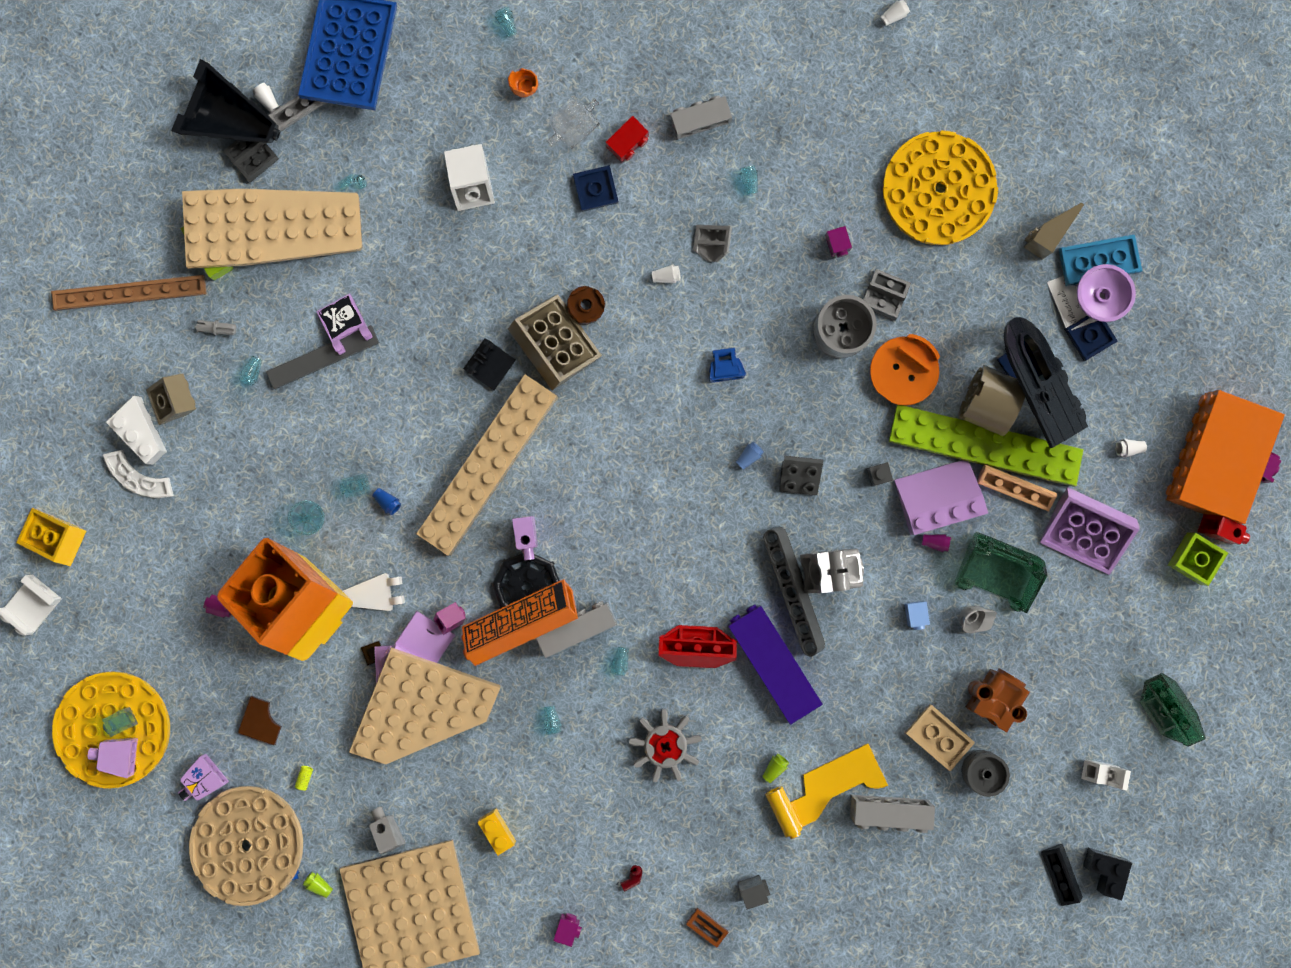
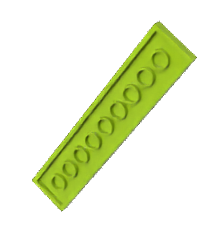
[888,405,1084,487]

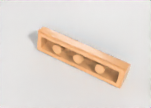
[977,465,1057,512]

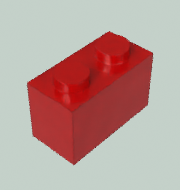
[605,116,649,163]

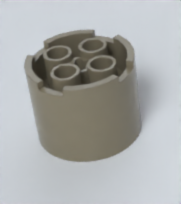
[959,365,1025,436]

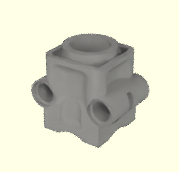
[800,549,864,593]

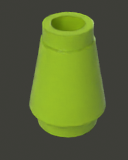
[762,754,789,783]
[303,872,333,898]

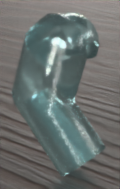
[338,174,367,190]

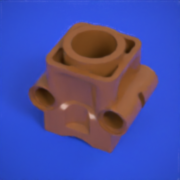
[966,668,1030,733]

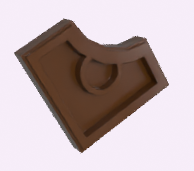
[238,696,282,745]

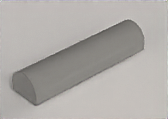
[268,96,326,132]

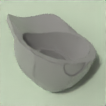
[959,606,997,633]

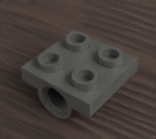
[779,455,823,495]

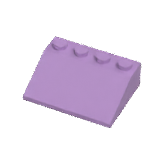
[894,460,988,535]
[1040,487,1139,575]

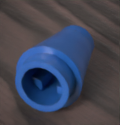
[372,488,401,515]

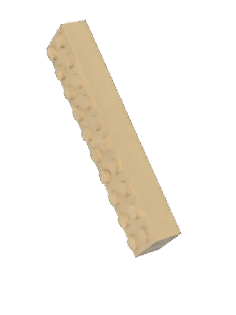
[417,374,558,556]

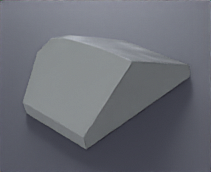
[693,225,732,262]

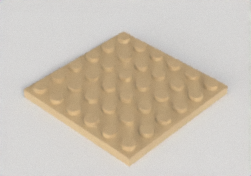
[340,840,480,968]

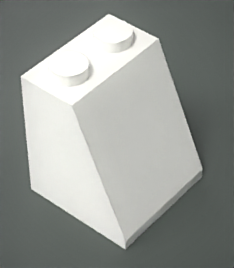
[444,144,495,211]

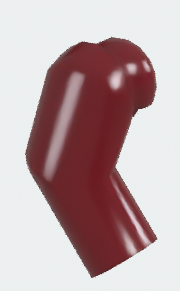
[620,865,643,892]

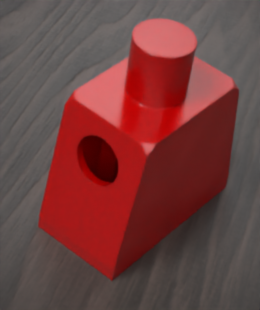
[1198,514,1250,545]

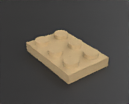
[905,704,975,771]

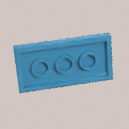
[1058,234,1142,286]

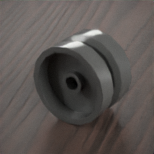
[961,750,1010,797]

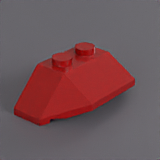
[658,625,737,668]

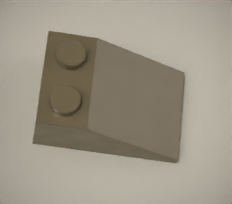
[1024,203,1084,260]

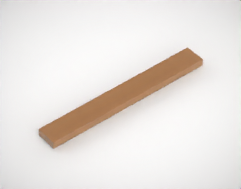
[51,275,207,311]

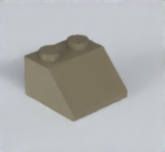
[146,374,196,425]

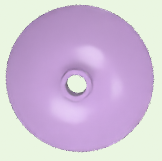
[1077,264,1136,322]

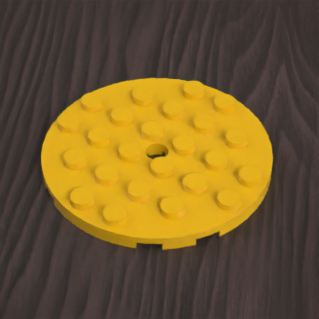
[883,130,998,245]
[52,671,170,788]

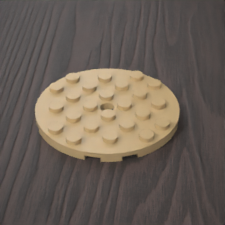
[189,786,303,906]

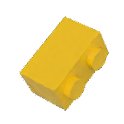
[477,808,516,856]

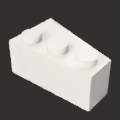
[106,396,167,465]

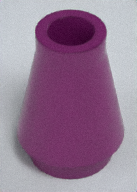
[922,534,951,553]

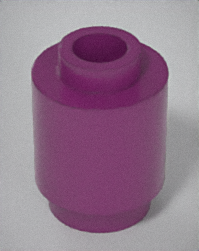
[203,594,232,618]

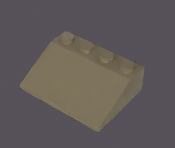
[508,294,602,390]

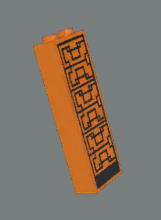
[461,579,578,666]

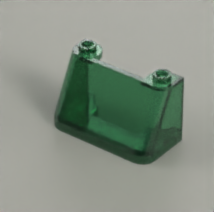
[955,532,1048,613]

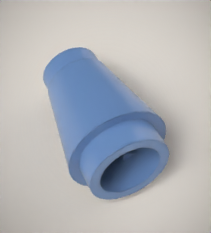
[736,441,764,469]

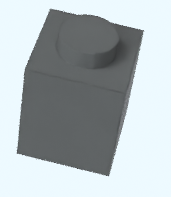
[866,462,893,487]

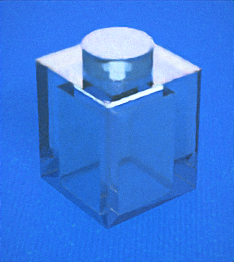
[102,707,138,737]

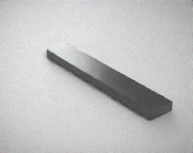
[266,325,380,389]

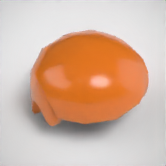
[508,68,539,98]

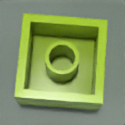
[1168,532,1228,586]

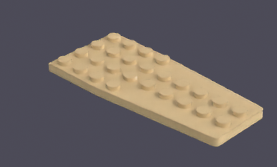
[182,189,362,269]

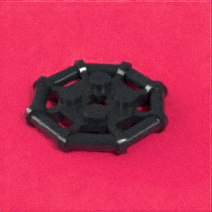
[491,554,560,609]

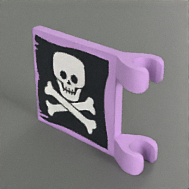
[316,294,372,355]

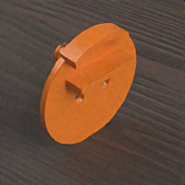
[870,334,940,406]

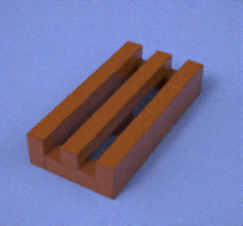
[686,907,729,948]

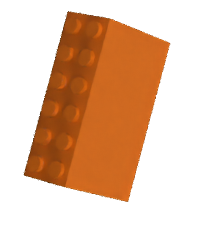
[1166,390,1285,524]

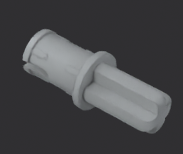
[196,320,237,335]

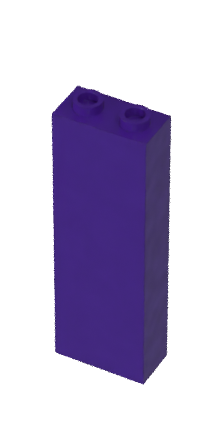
[728,604,823,725]

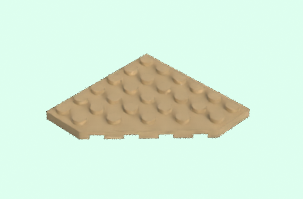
[349,647,501,764]

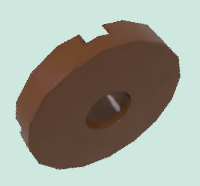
[567,286,605,325]

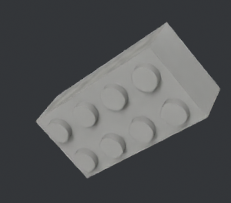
[536,601,617,658]
[850,795,935,833]

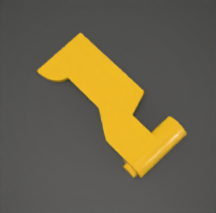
[765,744,888,839]

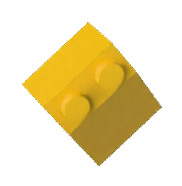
[16,508,86,566]

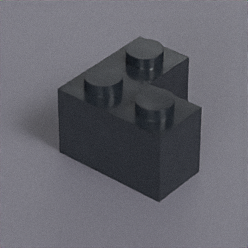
[1083,847,1132,901]

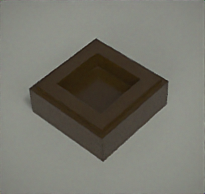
[361,641,381,666]

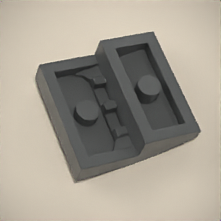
[223,141,279,183]
[863,269,911,321]

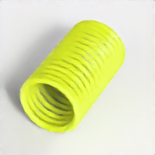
[294,766,313,791]

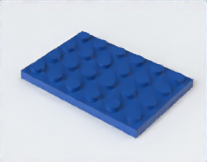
[298,0,397,111]

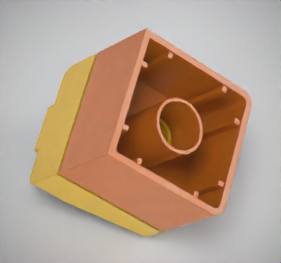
[217,538,353,661]

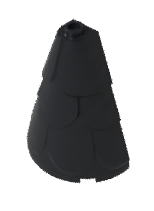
[171,59,281,143]

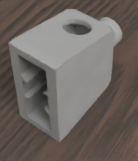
[369,807,406,854]

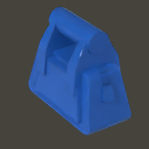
[709,347,746,383]

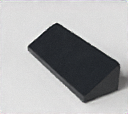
[1041,844,1083,906]

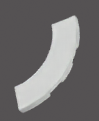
[103,450,174,498]

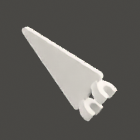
[343,573,405,611]

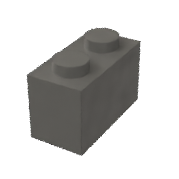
[738,875,771,910]

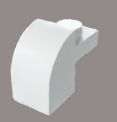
[1081,760,1131,790]

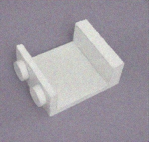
[0,575,62,636]

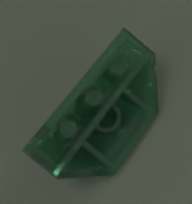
[1140,673,1206,747]

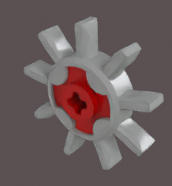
[629,708,702,782]

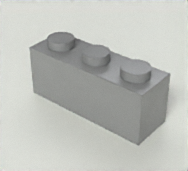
[670,96,732,140]

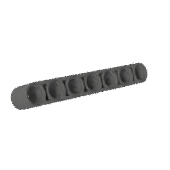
[763,526,825,657]

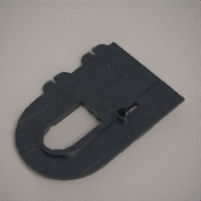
[1003,317,1088,449]

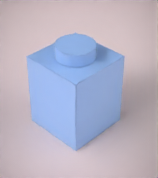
[904,601,930,630]

